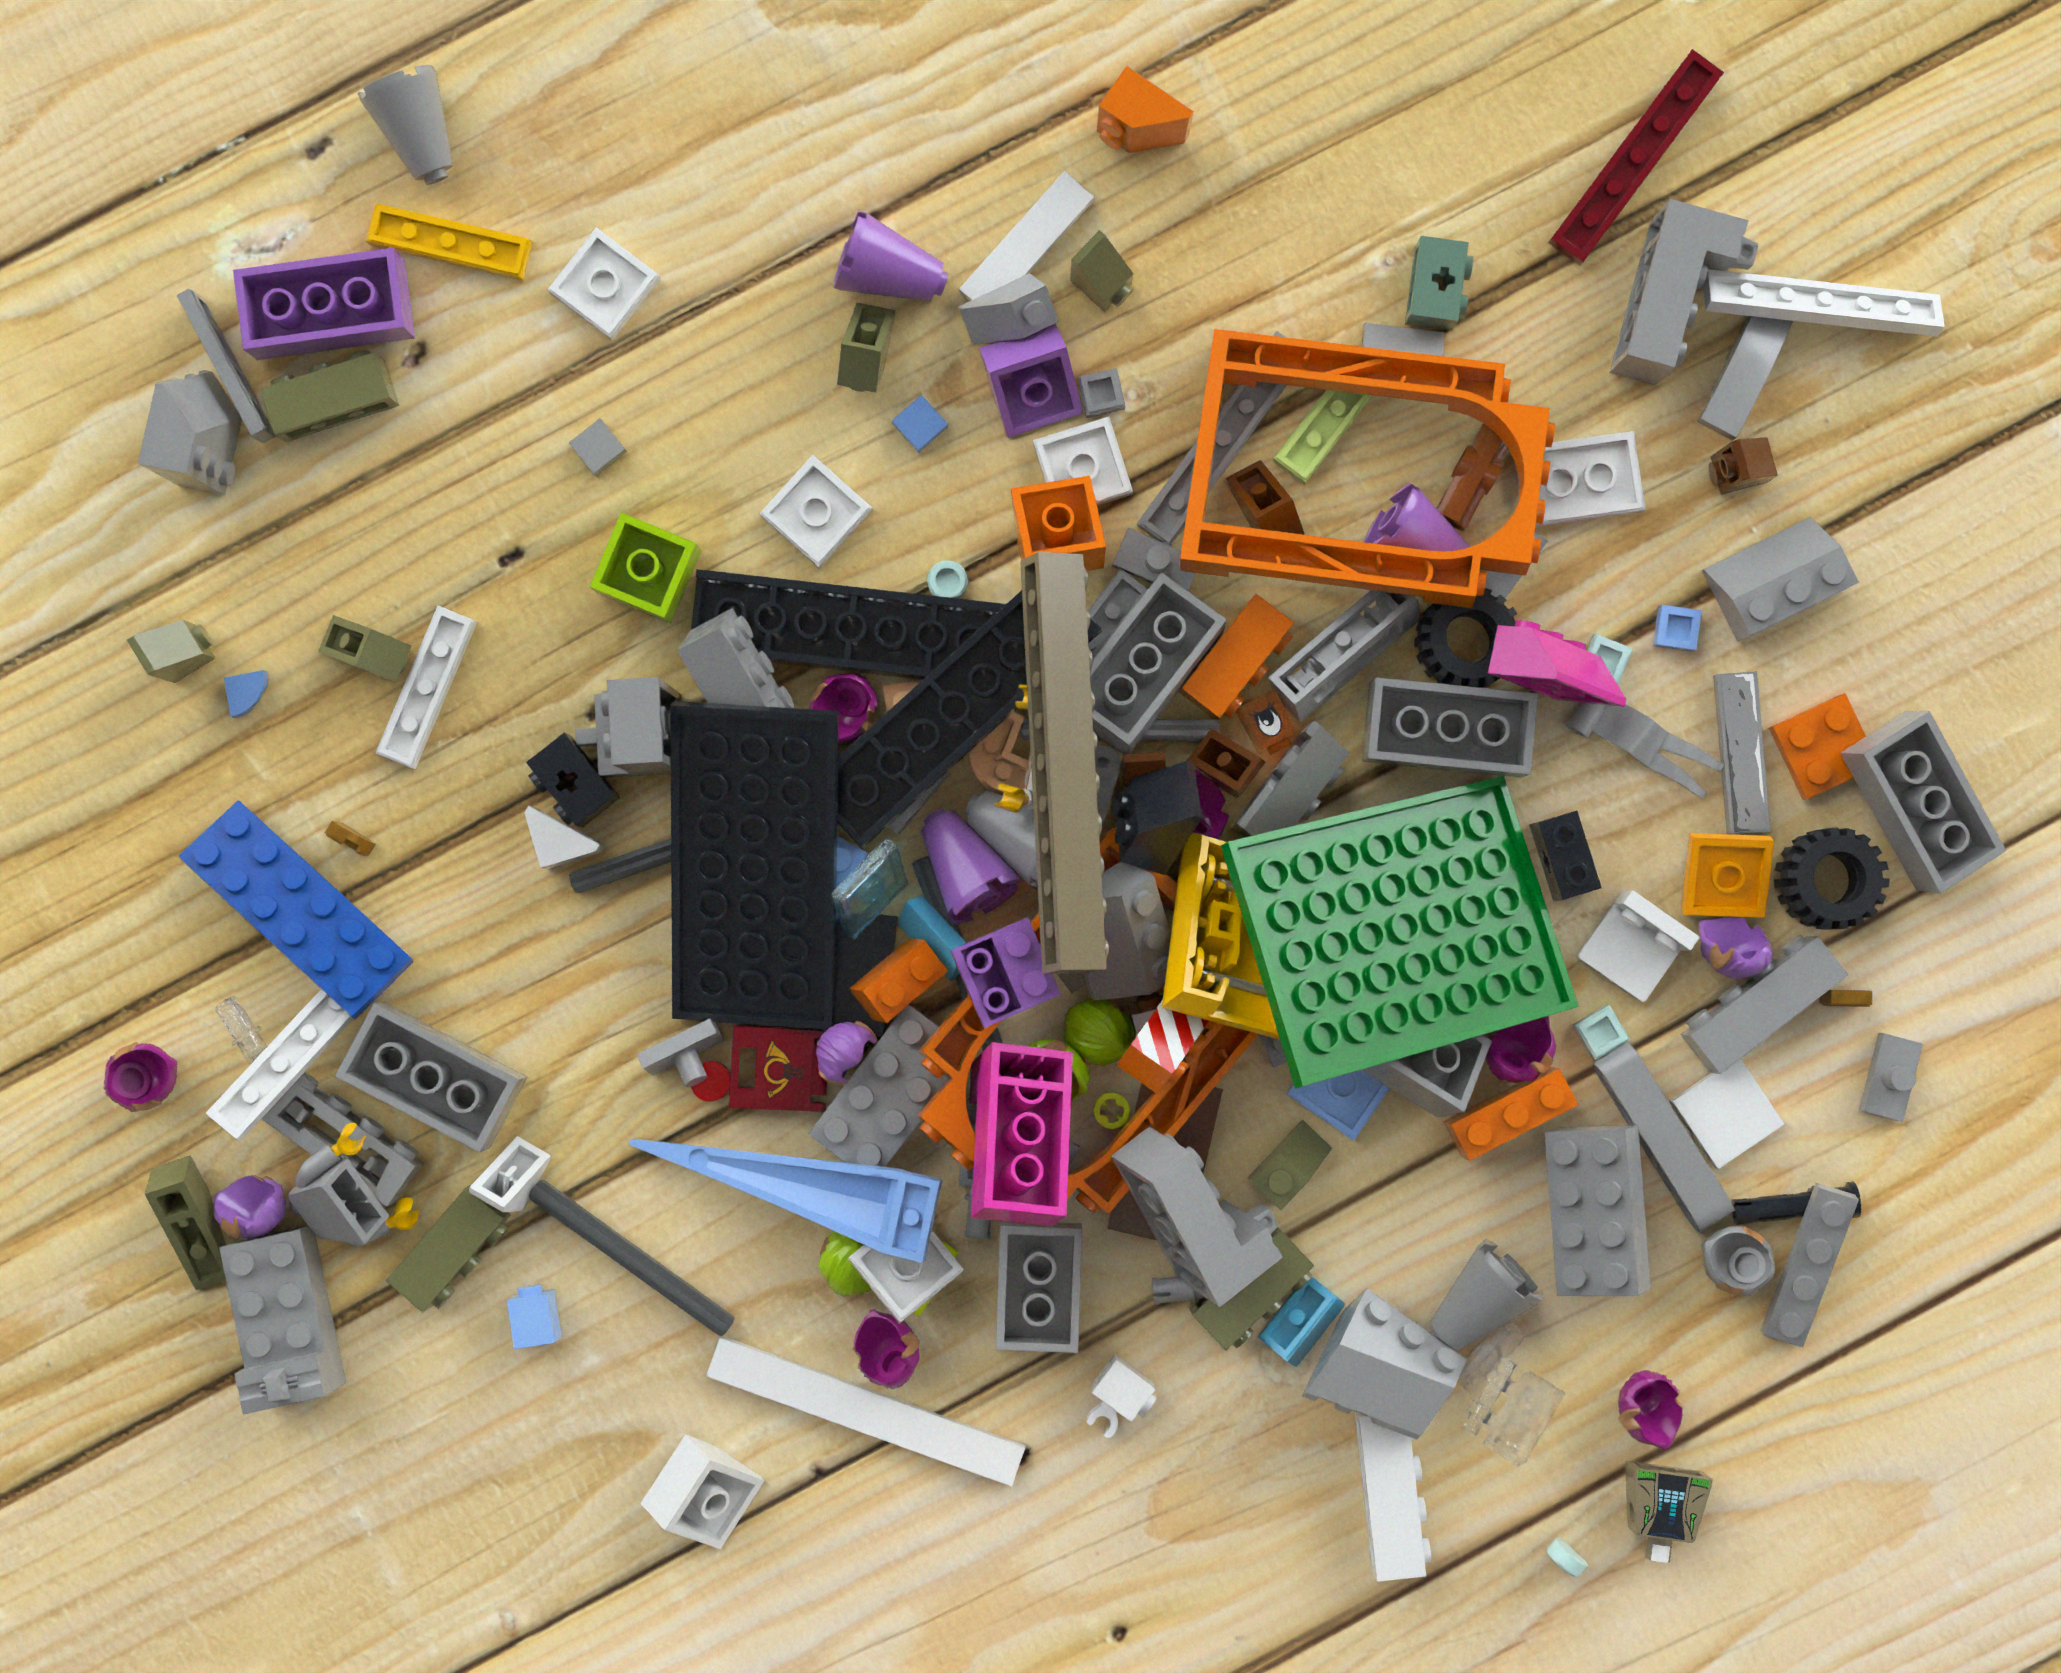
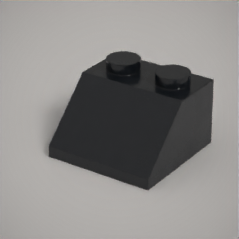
[1112,761,1202,875]

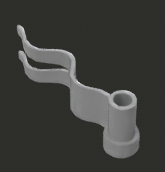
[1566,703,1724,799]

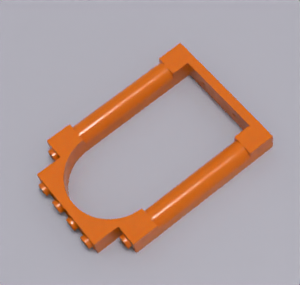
[1180,329,1555,608]
[917,828,1258,1225]

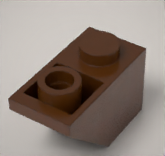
[1709,437,1778,495]

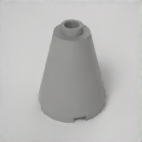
[358,65,453,185]
[965,790,1038,891]
[1430,1239,1543,1351]

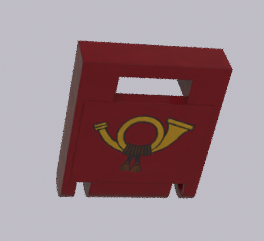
[729,1026,828,1112]

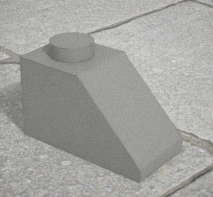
[959,273,1059,344]

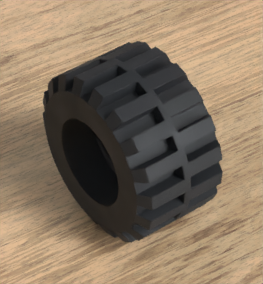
[1414,588,1517,688]
[1774,827,1890,930]

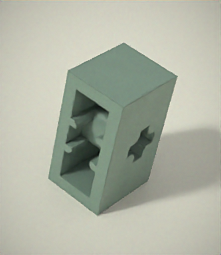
[1405,236,1473,331]

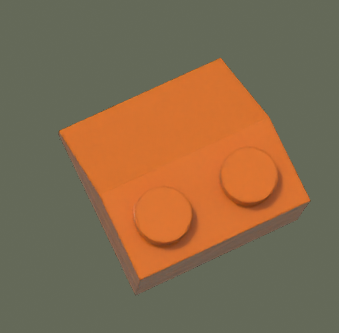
[1097,66,1194,153]
[1011,475,1106,571]

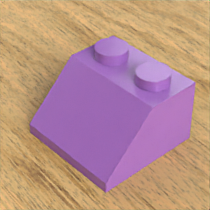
[979,324,1083,438]

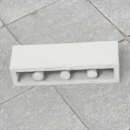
[1354,1411,1431,1582]

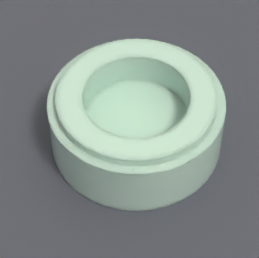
[927,560,968,599]
[1547,1537,1588,1577]

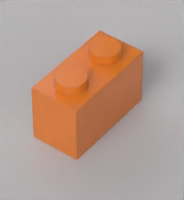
[849,938,948,1023]

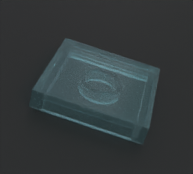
[831,838,908,940]

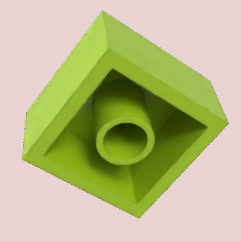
[589,512,702,624]

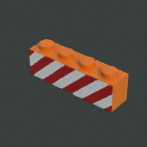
[1117,979,1217,1094]

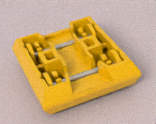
[1162,833,1280,1040]

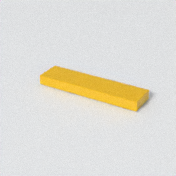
[366,203,533,281]

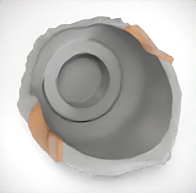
[1702,1226,1775,1296]

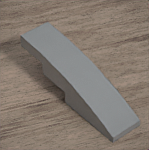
[1697,316,1793,441]

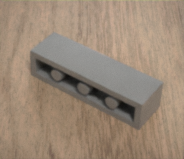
[1680,935,1848,1074]

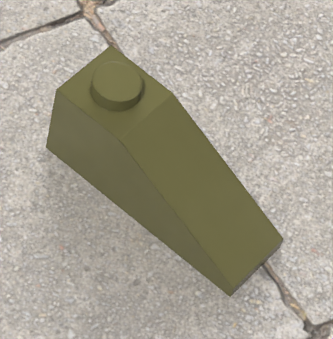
[145,1155,226,1290]

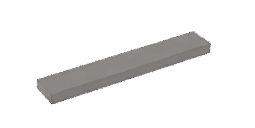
[1137,331,1287,546]

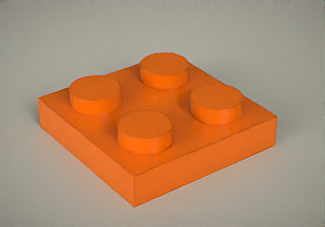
[1769,693,1866,800]

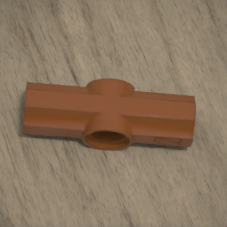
[1437,424,1509,531]

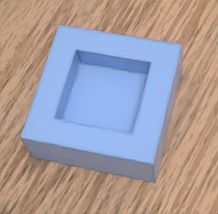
[1653,605,1702,652]

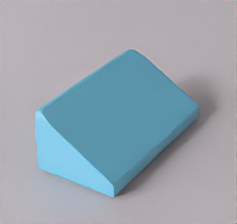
[898,896,966,981]
[1258,1277,1345,1367]

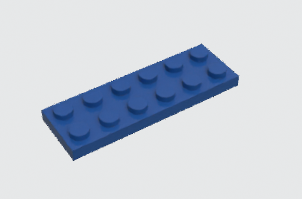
[178,800,413,1020]

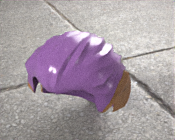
[1699,916,1773,979]
[816,1021,877,1086]
[213,1175,286,1239]

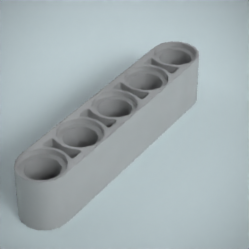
[1592,1042,1735,1233]

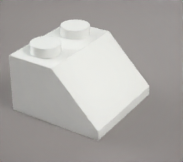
[641,1434,765,1549]

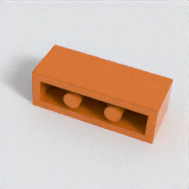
[1179,593,1294,720]
[1443,1067,1578,1161]

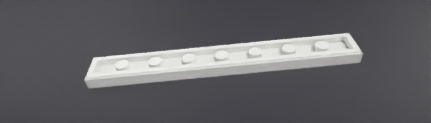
[706,1336,1025,1487]

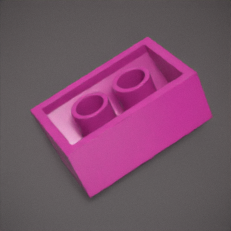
[1488,620,1626,707]

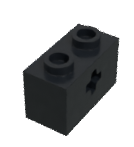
[526,732,620,828]
[1529,810,1602,901]

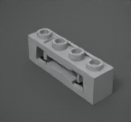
[1268,590,1421,723]
[262,1072,424,1207]

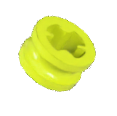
[1093,1092,1130,1129]

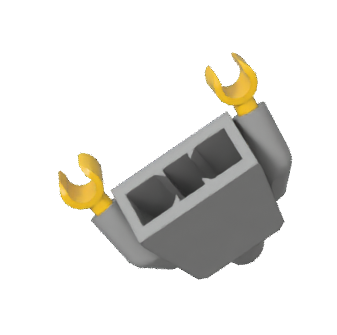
[288,1123,419,1246]

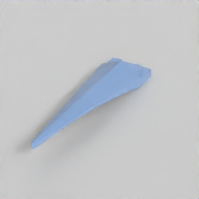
[629,1139,943,1263]

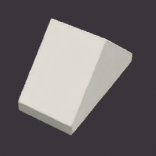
[524,806,606,869]
[469,1136,551,1212]

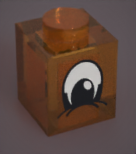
[1235,689,1297,756]

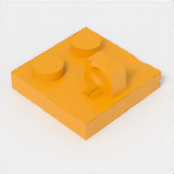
[1681,833,1774,918]

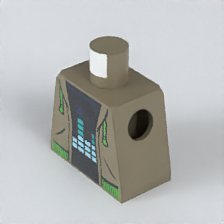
[1625,1460,1713,1563]

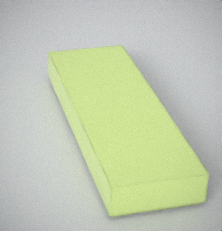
[1273,390,1373,485]

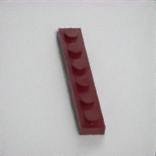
[1548,49,1724,266]

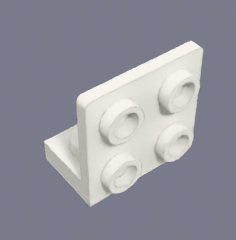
[1577,890,1700,1002]

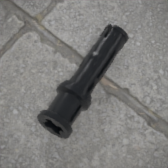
[1731,1181,1861,1225]

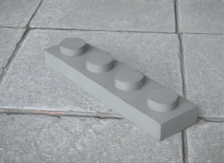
[1761,1183,1859,1348]

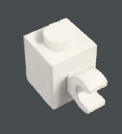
[1087,1354,1156,1438]

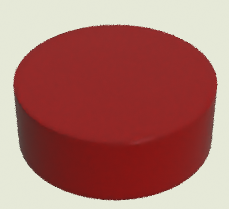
[691,1061,730,1102]

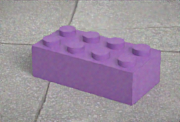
[233,248,415,360]

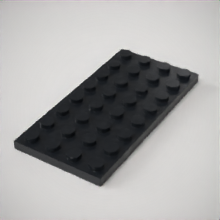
[670,701,839,1030]

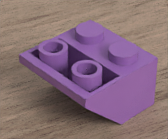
[950,917,1061,1028]

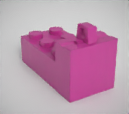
[969,1042,1073,1227]

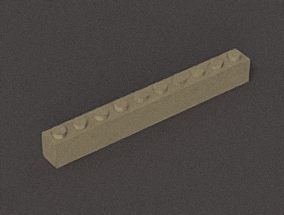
[1020,552,1109,974]

